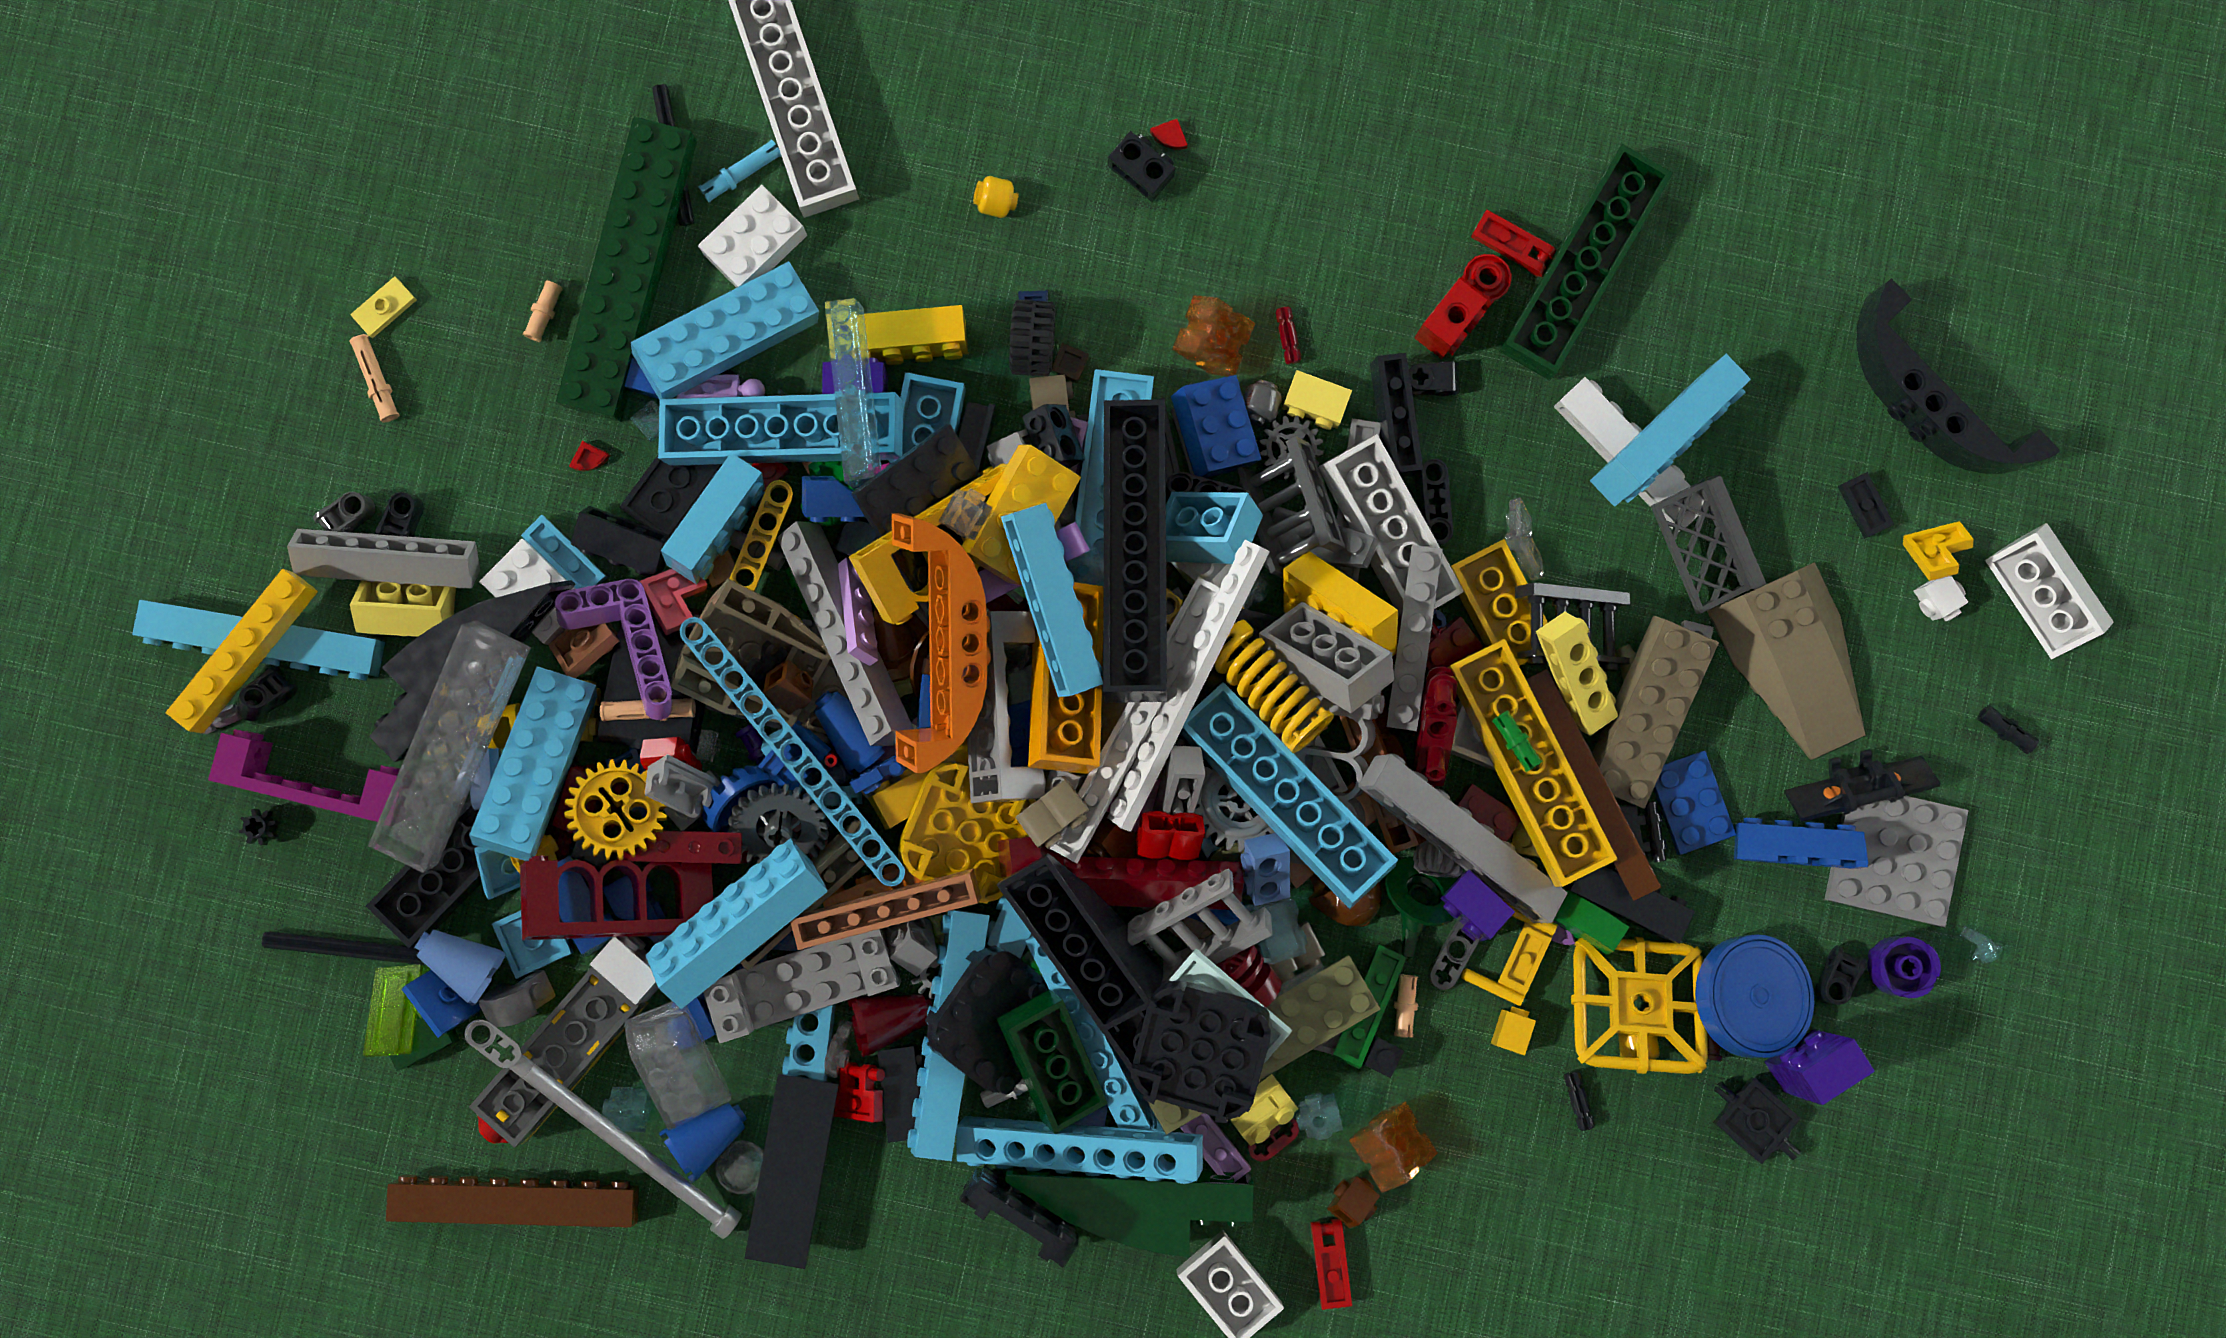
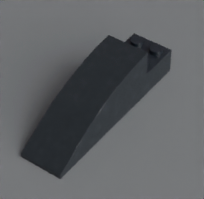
[369,580,576,762]
[997,853,1163,1072]

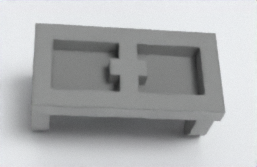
[645,754,716,819]

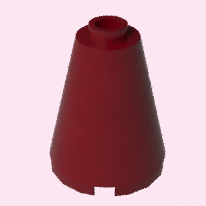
[848,994,932,1057]

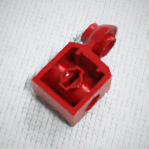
[1414,254,1512,359]

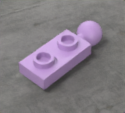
[677,375,765,399]

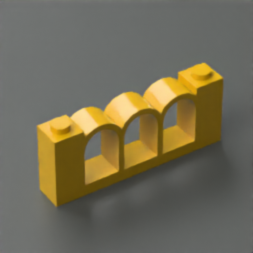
[849,463,1007,625]

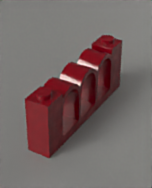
[520,855,713,940]

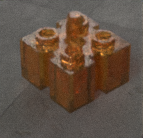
[1172,295,1255,376]
[1349,1101,1438,1193]

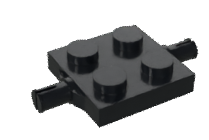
[1713,1077,1801,1164]

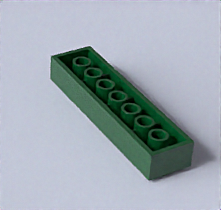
[1499,144,1673,381]

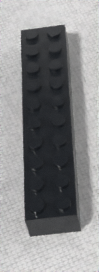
[1103,399,1167,703]

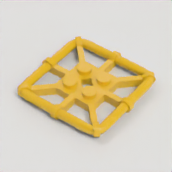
[1571,937,1708,1074]

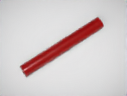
[825,748,839,767]

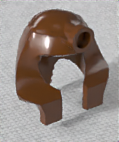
[1308,873,1382,927]

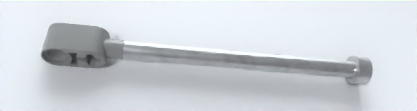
[465,1019,742,1239]

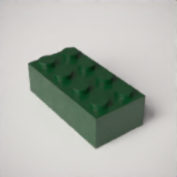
[997,990,1108,1134]

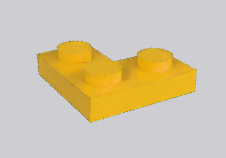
[1903,521,1974,581]

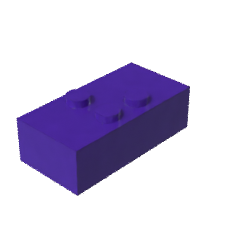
[1764,1029,1875,1105]

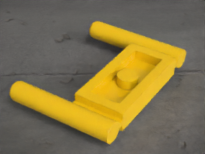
[1461,898,1558,1006]

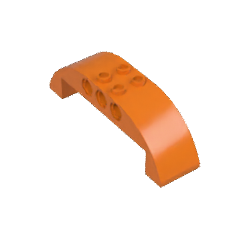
[892,513,991,774]

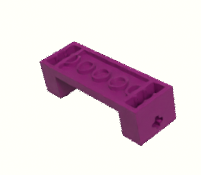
[208,729,417,825]

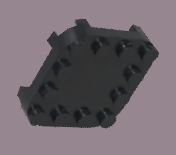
[925,945,1049,1095]
[1131,981,1272,1123]
[959,1164,1079,1268]

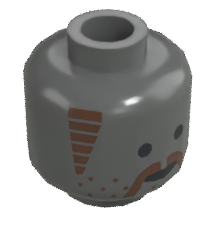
[1243,380,1282,427]

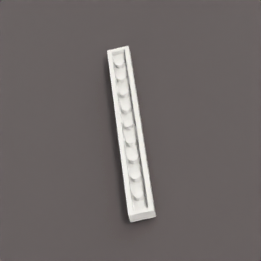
[1107,540,1270,832]
[1050,577,1220,863]

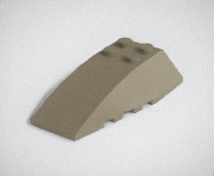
[1707,562,1865,760]
[670,578,849,734]

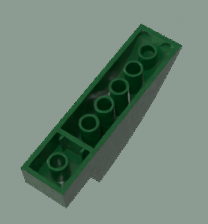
[1005,1166,1254,1257]

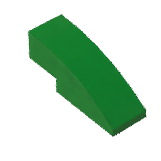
[1553,887,1629,955]

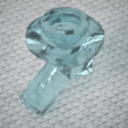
[1960,925,2003,963]

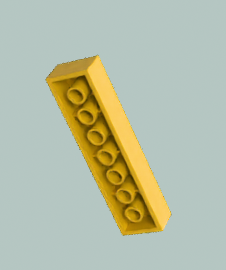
[1448,639,1617,887]

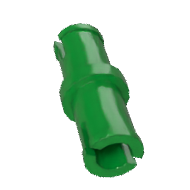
[1492,710,1543,772]

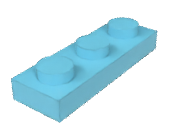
[521,515,607,589]

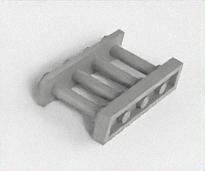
[1127,869,1272,981]

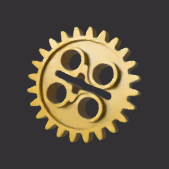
[564,759,667,860]

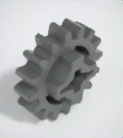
[1259,416,1323,481]

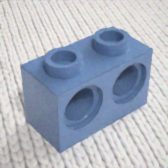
[1241,833,1290,906]

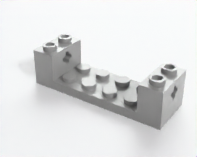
[967,611,1046,803]
[703,928,902,1044]

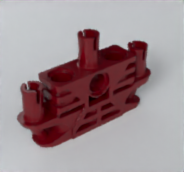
[1413,666,1458,788]

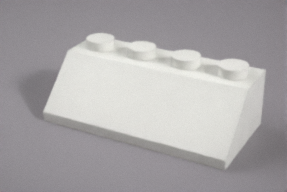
[1985,523,2114,659]

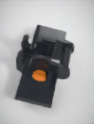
[1784,749,1941,822]

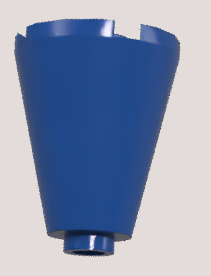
[814,691,885,776]
[658,1102,747,1183]

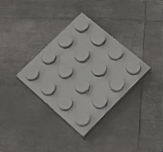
[1824,796,1969,927]

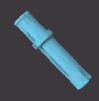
[698,139,782,203]

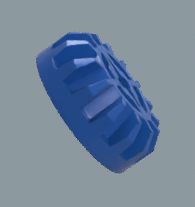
[702,765,782,832]

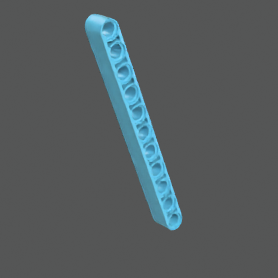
[680,617,905,886]

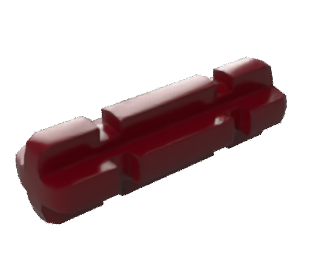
[1275,307,1301,365]

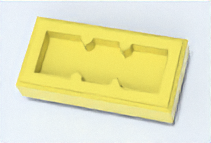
[350,276,417,339]

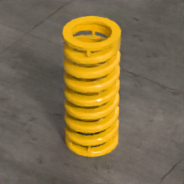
[1214,620,1334,753]

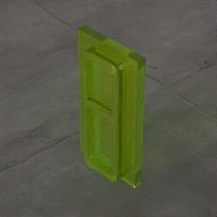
[363,964,423,1057]

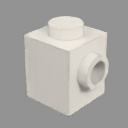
[1914,576,1968,621]

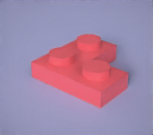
[639,569,708,635]

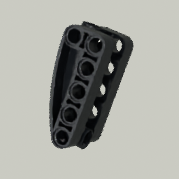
[598,607,706,756]

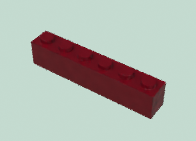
[1057,856,1244,910]

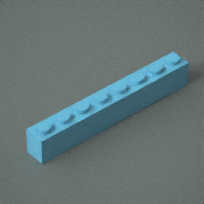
[132,600,385,681]
[907,909,989,1161]

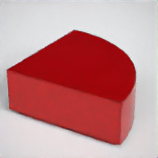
[1150,119,1188,150]
[569,440,611,471]

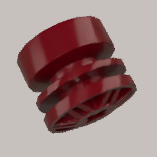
[1216,945,1282,1008]

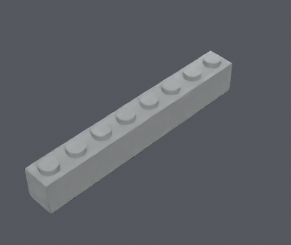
[777,521,914,746]
[1358,753,1568,923]

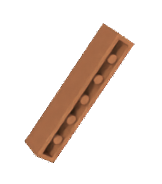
[790,868,982,950]

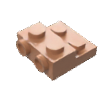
[549,622,619,678]

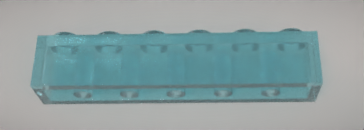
[825,298,881,489]

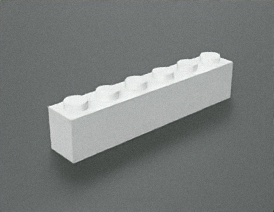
[1554,377,1704,532]

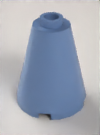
[414,929,506,1006]

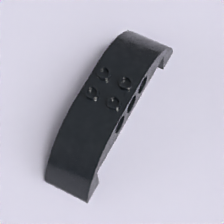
[1856,278,2061,474]

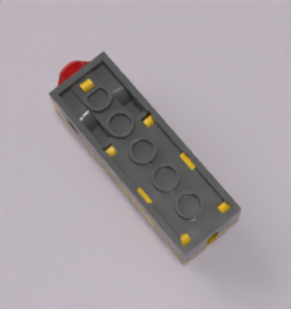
[469,967,648,1148]

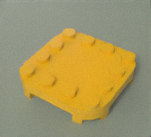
[898,761,1036,904]

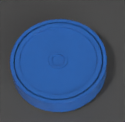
[1695,935,1814,1058]

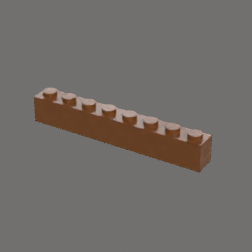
[386,1175,639,1228]

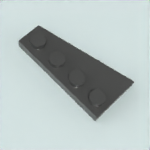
[1259,506,1379,568]

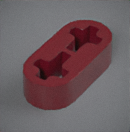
[1247,1117,1299,1162]

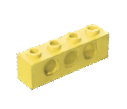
[1536,612,1618,736]

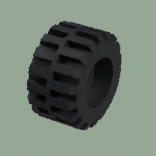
[1009,299,1055,377]

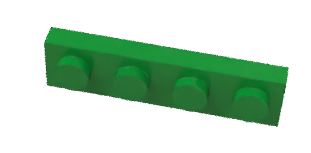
[1331,945,1407,1069]

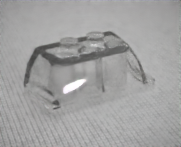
[625,1001,732,1130]

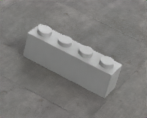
[1152,746,1205,815]

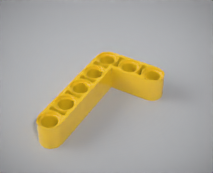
[729,480,803,623]

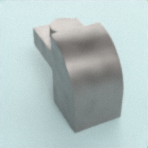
[478,969,556,1027]

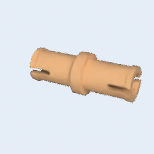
[523,280,563,342]
[1394,974,1418,1038]

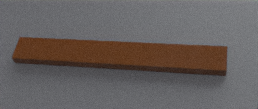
[1526,669,1661,901]

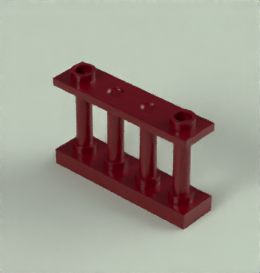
[617,830,752,864]

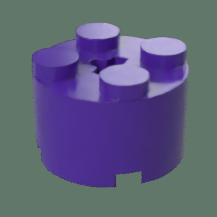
[1868,936,1941,998]

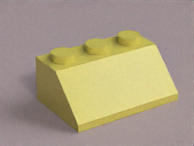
[350,580,456,637]

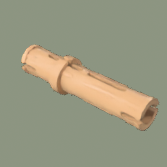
[349,334,400,423]
[600,698,696,721]

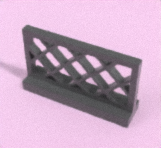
[1651,475,1766,614]

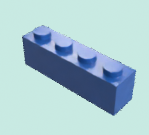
[1734,818,1868,869]

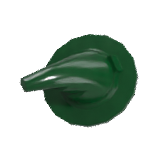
[1385,856,1457,958]

